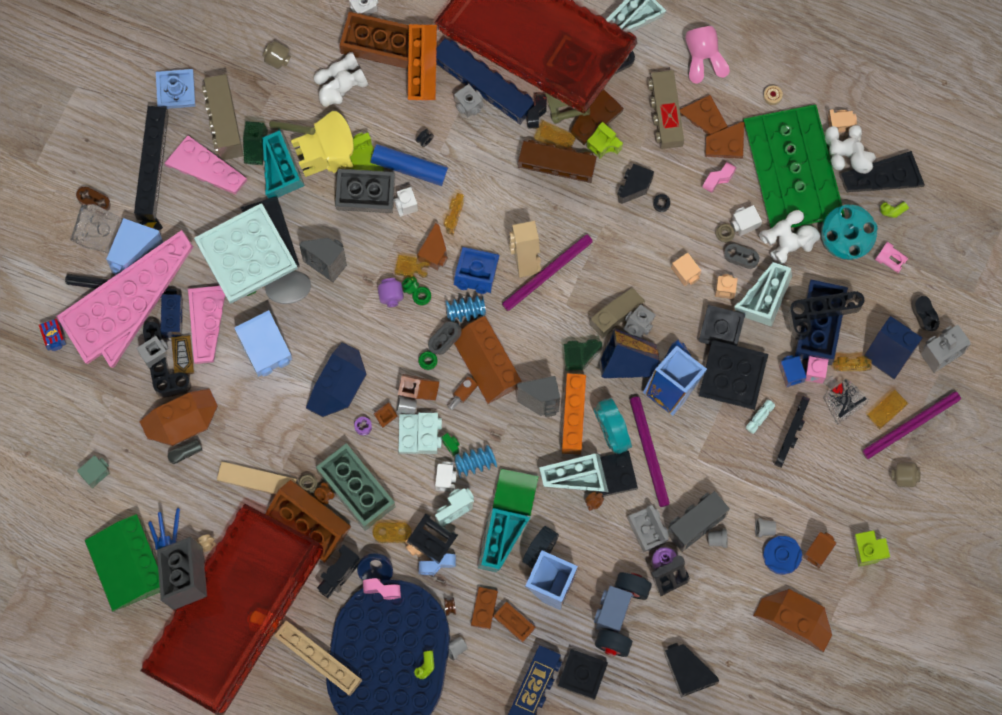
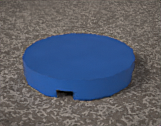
[763,536,802,575]

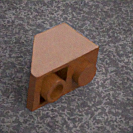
[398,374,440,401]
[803,532,837,569]

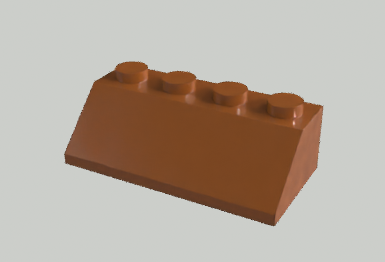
[454,316,522,404]
[264,480,352,563]

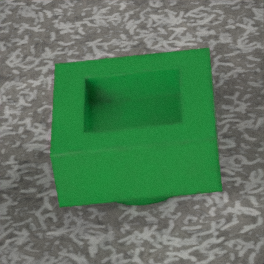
[441,433,460,457]

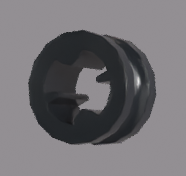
[416,129,434,148]
[653,194,671,212]

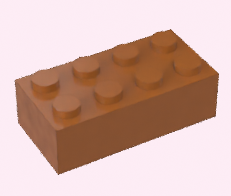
[339,12,409,69]

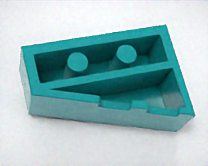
[263,130,305,199]
[478,508,531,573]

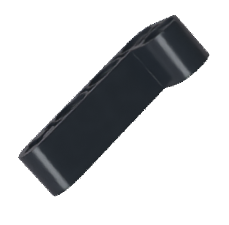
[788,291,865,340]
[143,322,191,398]

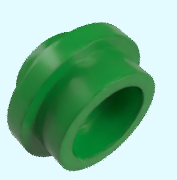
[402,276,419,295]
[412,287,431,306]
[418,351,438,370]

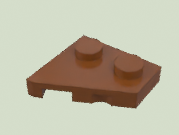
[680,95,728,135]
[705,122,744,159]

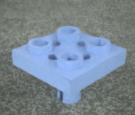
[156,69,196,109]

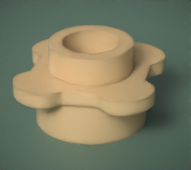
[196,535,216,552]

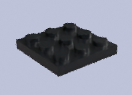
[699,340,769,410]

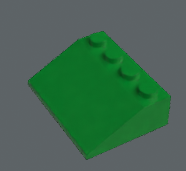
[85,514,160,612]

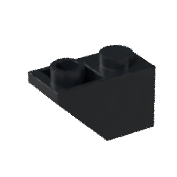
[617,164,654,204]

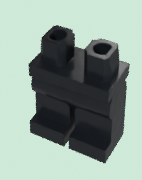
[317,544,360,599]

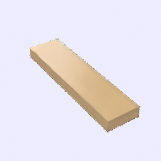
[217,462,297,495]

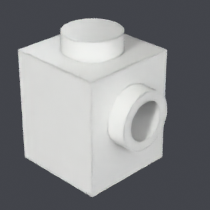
[731,205,762,236]

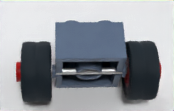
[594,572,652,657]

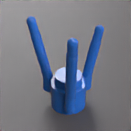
[148,508,180,550]

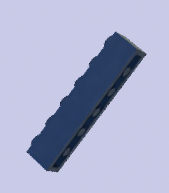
[436,38,534,125]

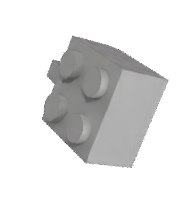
[921,325,971,373]

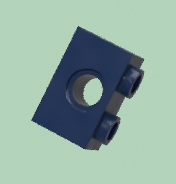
[161,295,183,338]

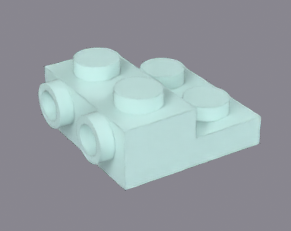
[399,413,442,454]
[435,488,474,527]

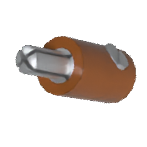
[448,376,478,410]

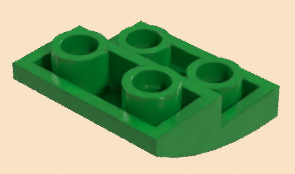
[492,469,539,516]

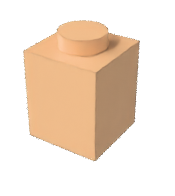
[671,253,701,286]

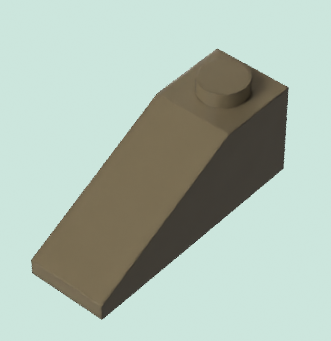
[590,288,645,338]

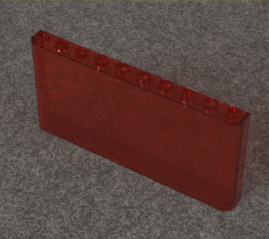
[435,0,638,113]
[140,504,324,715]

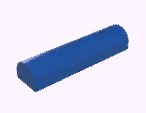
[371,144,448,186]

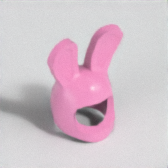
[685,26,730,84]

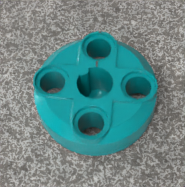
[821,205,878,260]
[593,398,632,454]

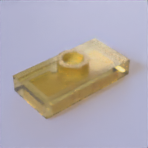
[867,390,909,430]

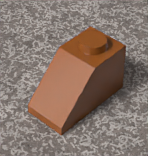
[417,223,448,271]

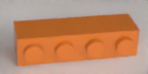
[408,24,437,100]
[562,373,586,455]

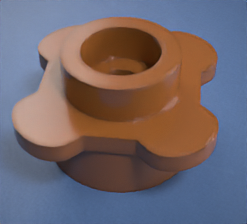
[315,482,335,505]
[585,491,604,511]

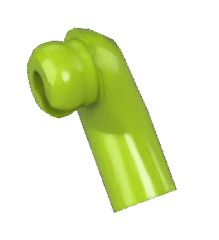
[880,201,909,218]
[414,651,434,679]

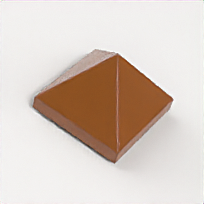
[374,402,398,428]

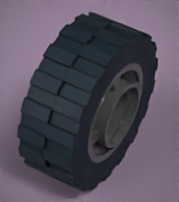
[522,526,559,568]

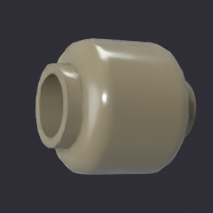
[262,41,291,69]
[892,462,921,487]

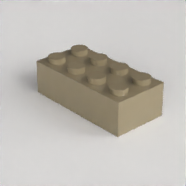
[202,74,244,160]

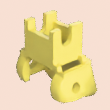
[291,111,354,177]

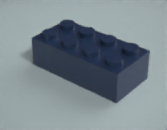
[794,280,848,366]

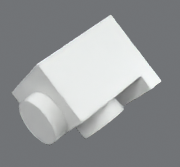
[349,0,379,16]
[394,187,418,217]
[435,462,457,492]

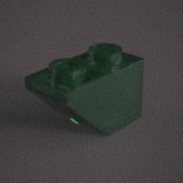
[243,121,268,166]
[563,339,602,371]

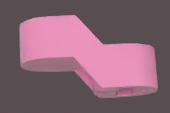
[702,162,737,193]
[363,578,401,600]

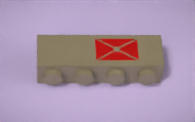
[648,70,684,149]

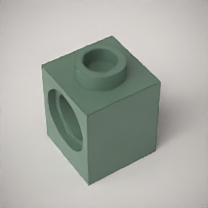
[77,455,110,488]

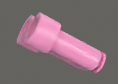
[875,241,908,273]

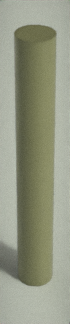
[269,121,315,135]

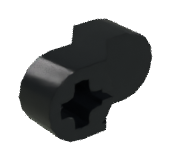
[528,94,547,129]
[911,295,940,331]

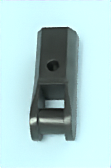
[167,439,203,464]

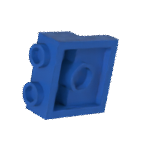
[454,247,500,294]

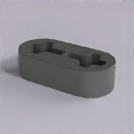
[724,244,760,269]

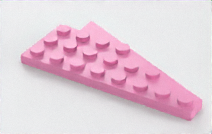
[56,230,193,368]

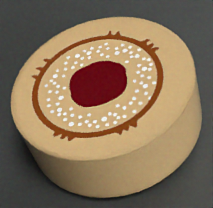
[763,85,783,105]

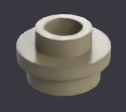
[716,224,735,243]
[298,474,318,494]

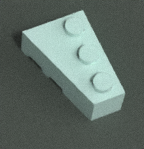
[599,0,666,42]
[735,262,792,327]
[539,453,608,492]

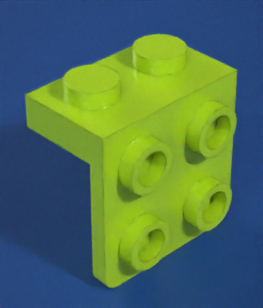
[350,132,384,171]

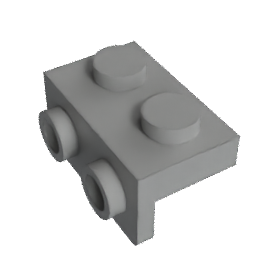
[627,505,669,553]

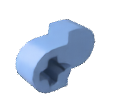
[418,553,456,576]

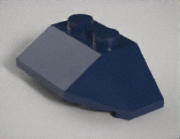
[306,342,367,417]

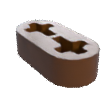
[76,187,111,214]

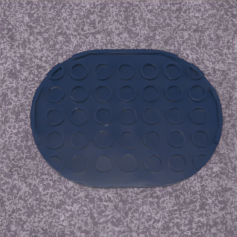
[326,580,450,715]

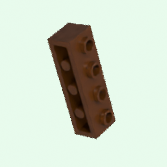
[518,140,597,183]

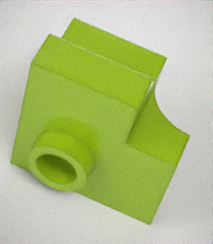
[586,122,623,159]
[854,530,890,567]

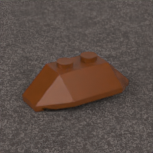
[139,389,218,446]
[753,589,832,652]

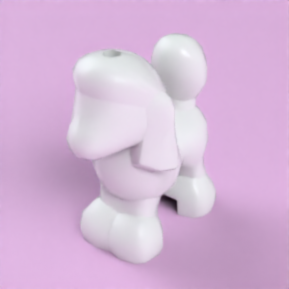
[314,52,368,107]
[825,125,876,174]
[759,210,820,264]

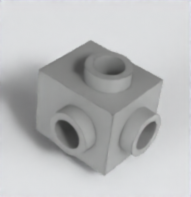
[454,84,483,118]
[624,304,656,338]

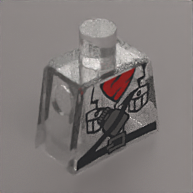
[823,375,869,425]

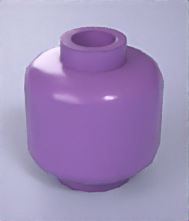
[378,278,404,307]
[652,547,677,570]

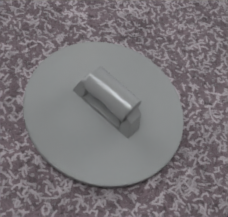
[265,271,311,304]

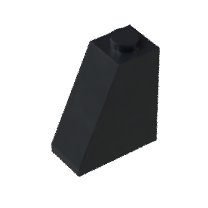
[664,643,719,698]

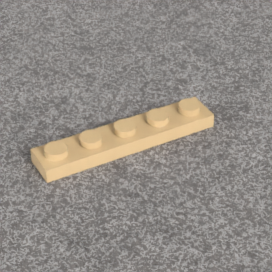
[274,621,363,696]

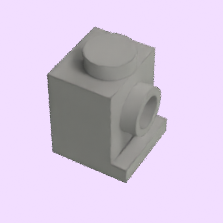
[136,336,169,368]

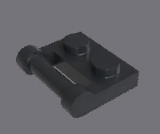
[406,513,458,564]
[651,555,690,596]

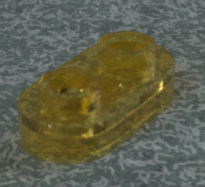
[833,356,872,371]
[373,522,412,543]

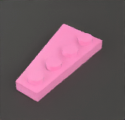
[164,136,247,195]
[188,286,225,364]

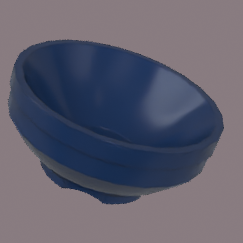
[357,553,393,581]

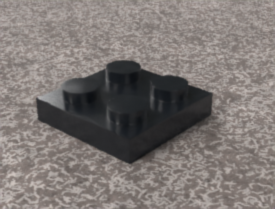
[699,304,745,346]
[598,451,638,497]
[558,649,608,700]

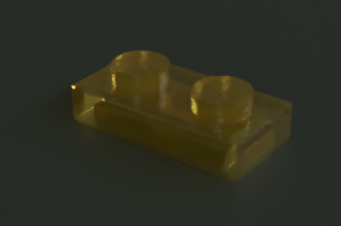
[535,121,576,149]
[444,193,465,235]

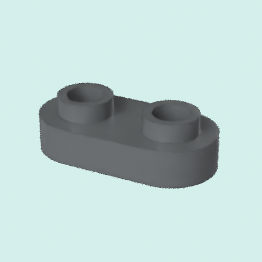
[428,321,461,355]

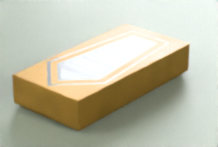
[171,335,194,375]

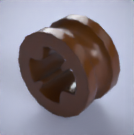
[444,597,456,616]

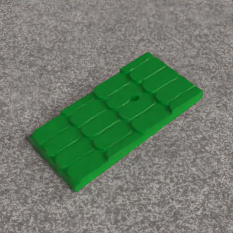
[743,104,845,229]

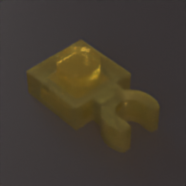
[395,255,430,278]

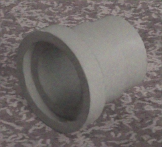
[396,395,417,414]
[755,518,776,538]
[708,529,728,548]
[448,637,468,661]

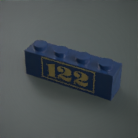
[508,645,563,715]

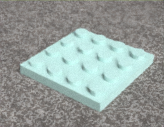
[194,203,298,304]

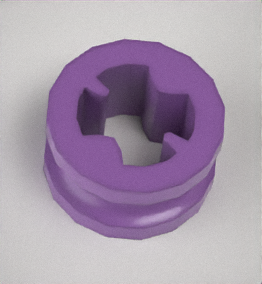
[354,417,372,436]

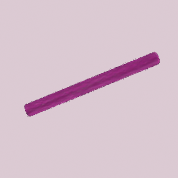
[502,234,593,311]
[862,391,961,459]
[630,396,670,507]

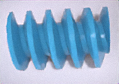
[445,296,486,323]
[455,445,497,478]

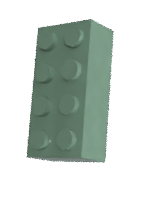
[316,443,396,531]

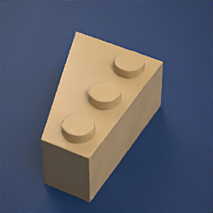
[509,221,541,278]

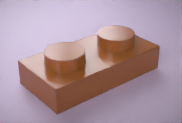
[471,587,498,630]
[493,602,536,643]

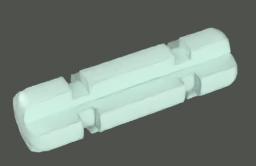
[746,400,775,434]

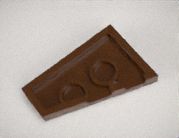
[571,83,624,145]

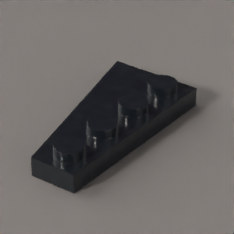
[840,151,925,193]

